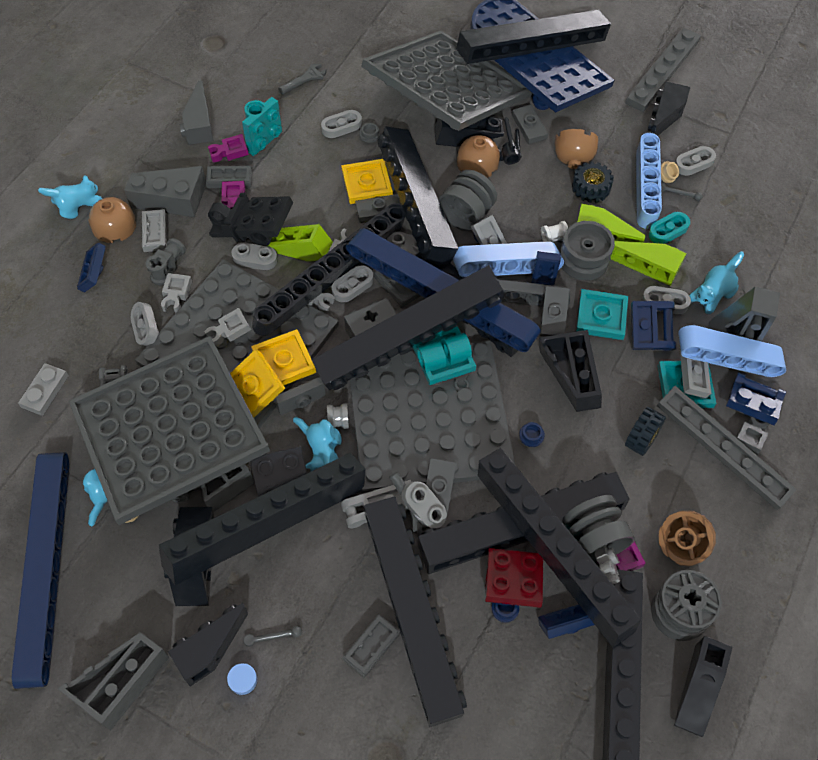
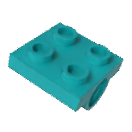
[242,97,282,156]
[413,326,476,386]

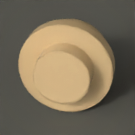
[661,161,679,183]

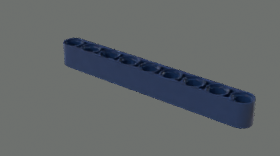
[346,228,541,352]
[12,452,69,689]

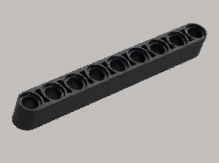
[252,203,406,336]

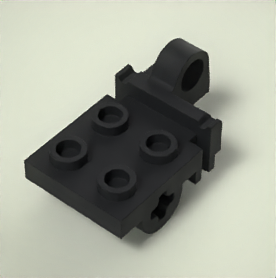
[208,193,293,246]

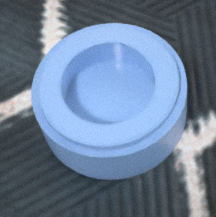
[227,663,257,695]

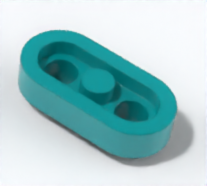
[648,212,690,244]

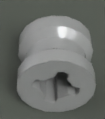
[327,404,349,429]

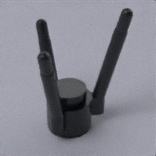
[492,118,522,165]

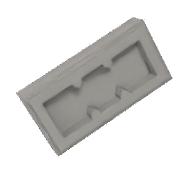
[142,209,167,252]

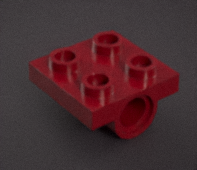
[485,548,543,608]

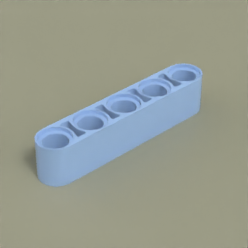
[636,133,662,229]
[453,242,564,277]
[678,325,786,377]

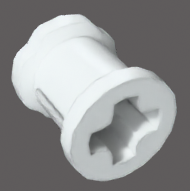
[541,221,568,242]

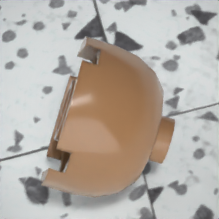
[555,129,598,169]
[457,135,500,178]
[89,197,136,243]
[659,511,716,566]

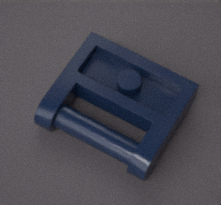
[631,301,676,351]
[726,372,786,426]

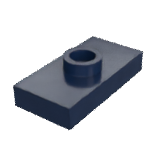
[77,243,106,293]
[531,251,561,286]
[538,604,595,639]

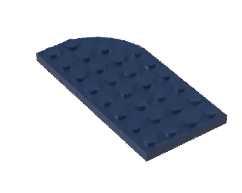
[470,0,615,113]

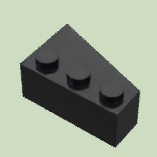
[539,330,602,412]
[164,507,214,606]

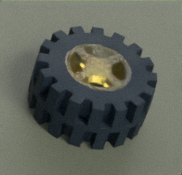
[572,162,614,203]
[625,407,666,456]

